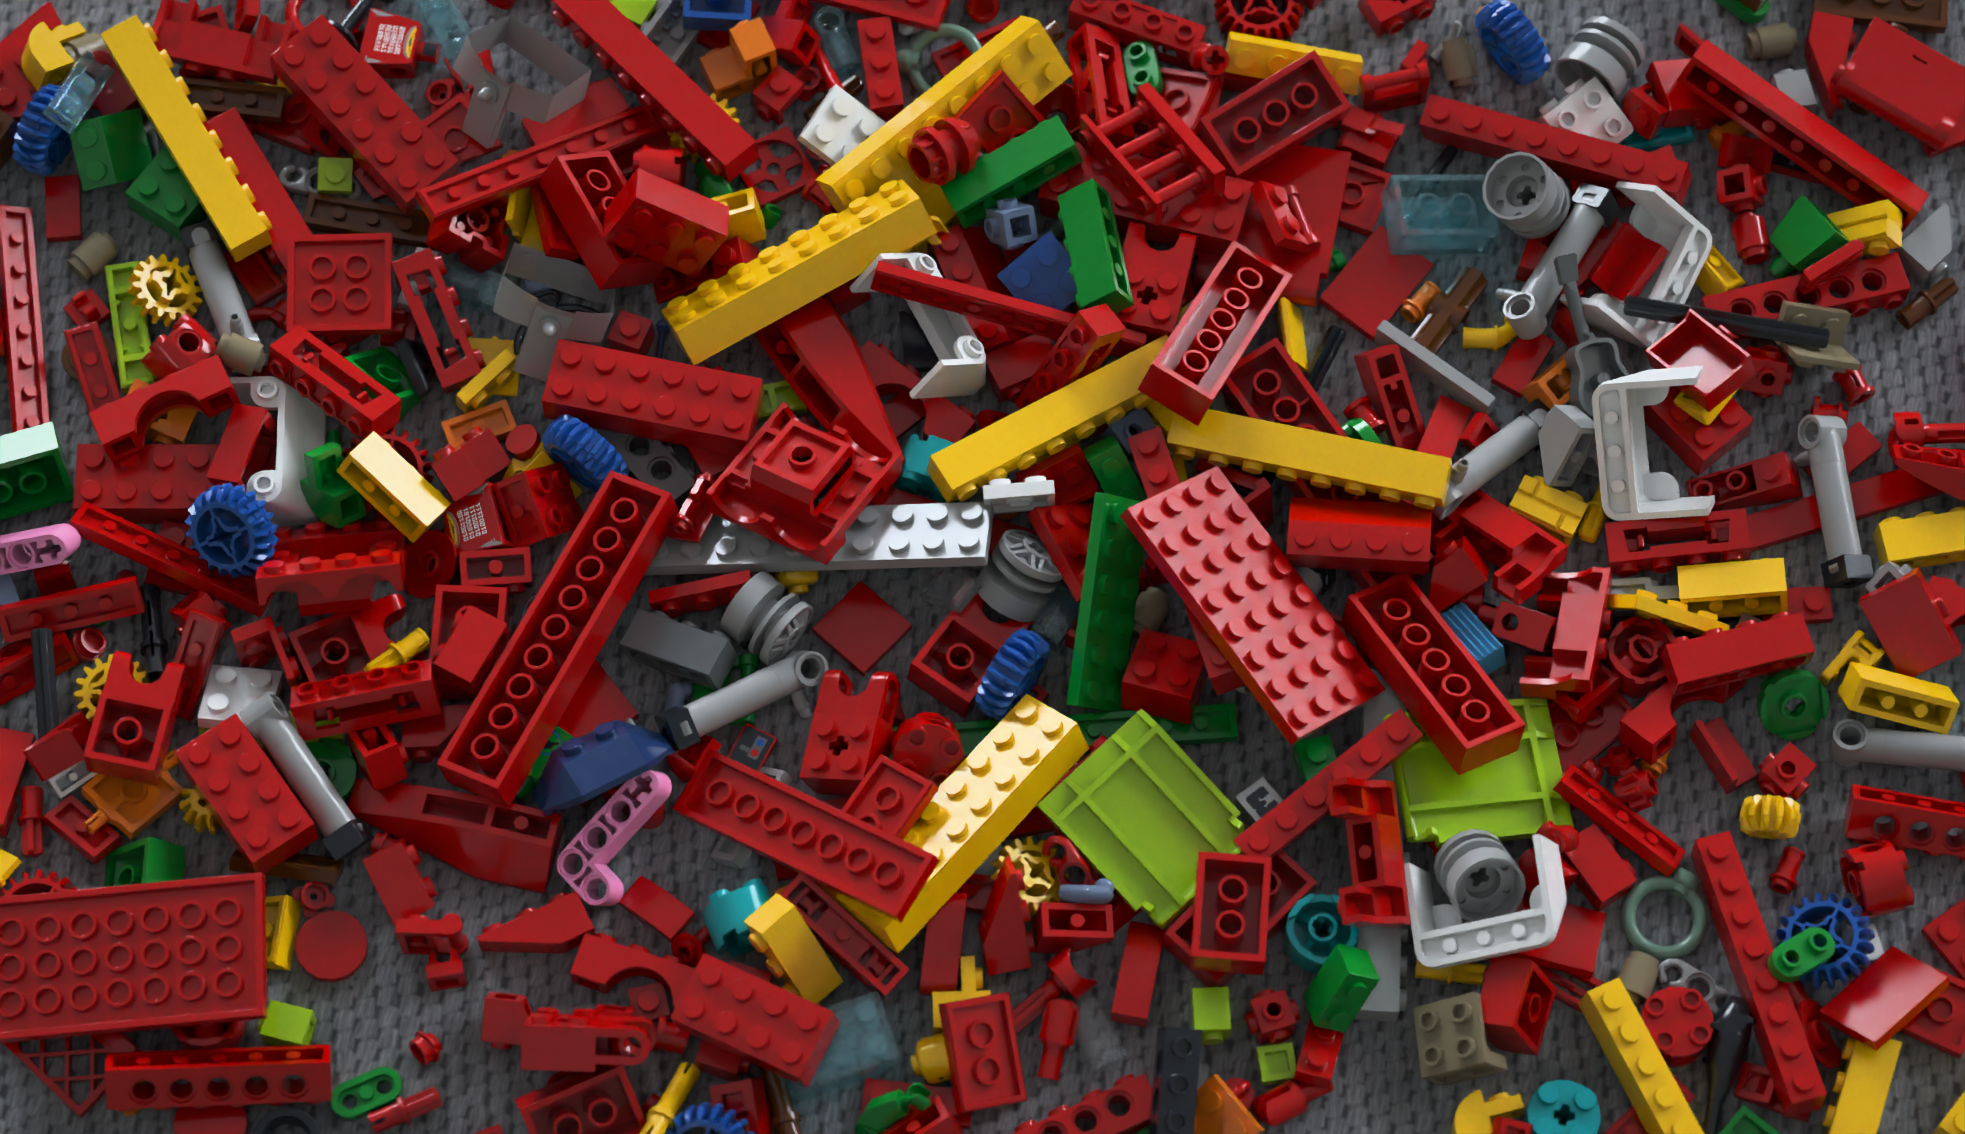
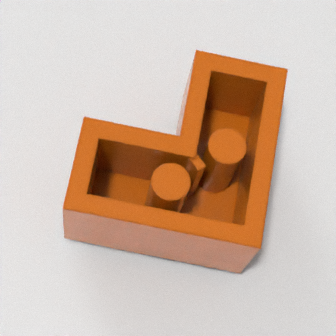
[699,17,777,102]

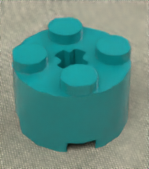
[897,434,959,503]
[702,878,772,957]
[1283,893,1359,974]
[1523,1080,1601,1134]

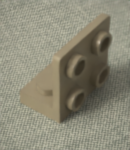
[1774,300,1860,373]
[1413,992,1507,1086]

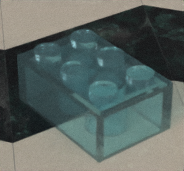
[1381,174,1500,255]
[789,991,901,1103]

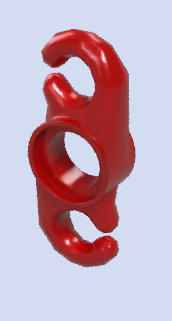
[1042,835,1108,904]

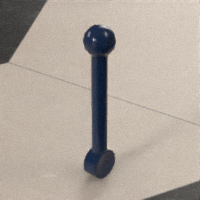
[655,319,670,359]

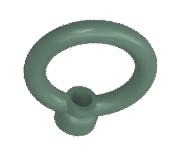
[897,24,982,95]
[1621,867,1708,960]

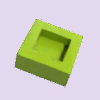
[318,157,353,195]
[1255,1042,1297,1086]

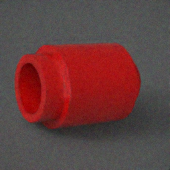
[1730,212,1771,265]

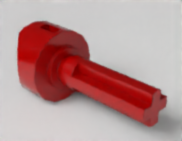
[1887,411,1965,457]
[1012,946,1098,1035]

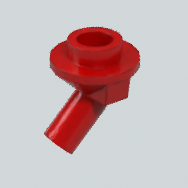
[671,924,711,967]

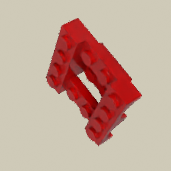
[706,402,902,565]
[255,516,408,616]

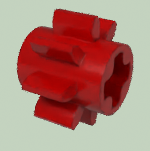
[1614,765,1659,812]

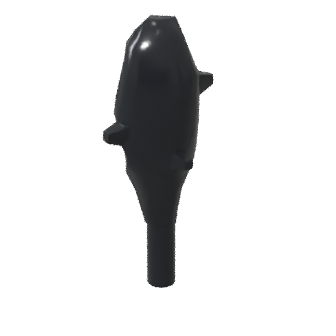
[1702,995,1757,1134]

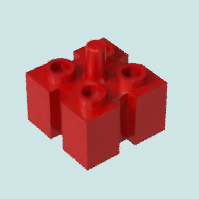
[426,172,509,273]

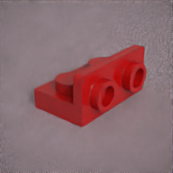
[1015,443,1101,505]

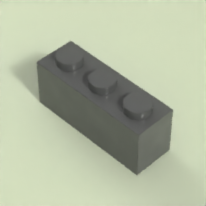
[619,608,738,691]

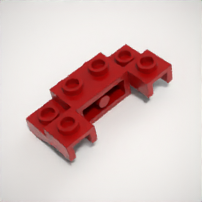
[152,0,296,86]
[1430,489,1568,606]
[1519,567,1613,699]
[1326,777,1411,928]

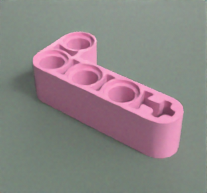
[0,523,81,575]
[556,770,672,907]

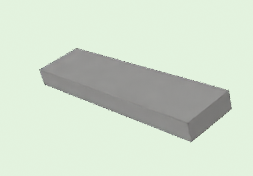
[1374,320,1495,416]

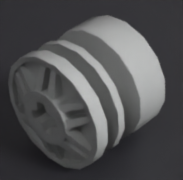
[1555,16,1645,101]
[1482,152,1571,239]
[975,529,1062,622]
[720,571,813,666]
[1434,829,1526,922]

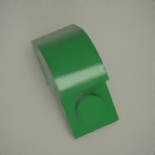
[300,441,366,528]

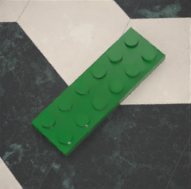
[1066,492,1144,712]

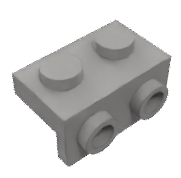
[639,0,702,66]

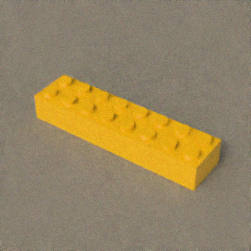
[816,16,1073,213]
[661,179,937,365]
[835,694,1089,954]

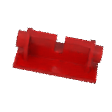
[667,472,715,543]

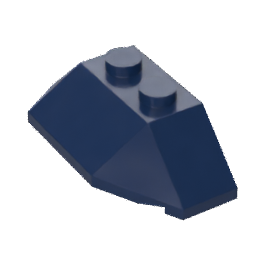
[532,719,674,816]

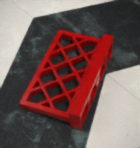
[3,1032,143,1118]

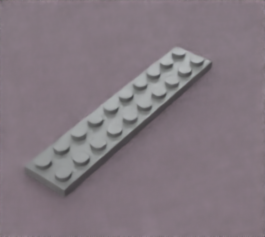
[644,502,994,576]

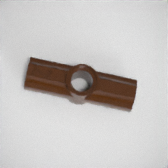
[1411,266,1489,355]

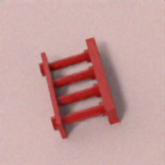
[1078,82,1226,226]

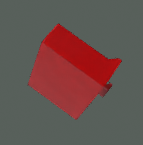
[1645,55,1732,130]
[1645,309,1756,412]
[1859,567,1962,677]

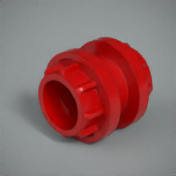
[907,117,981,186]

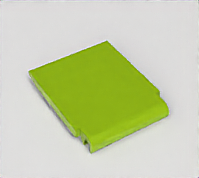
[1383,698,1574,848]
[1036,708,1245,930]

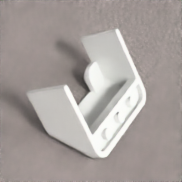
[1559,181,1712,349]
[849,252,986,399]
[1592,366,1715,521]
[230,376,327,526]
[1404,834,1567,969]

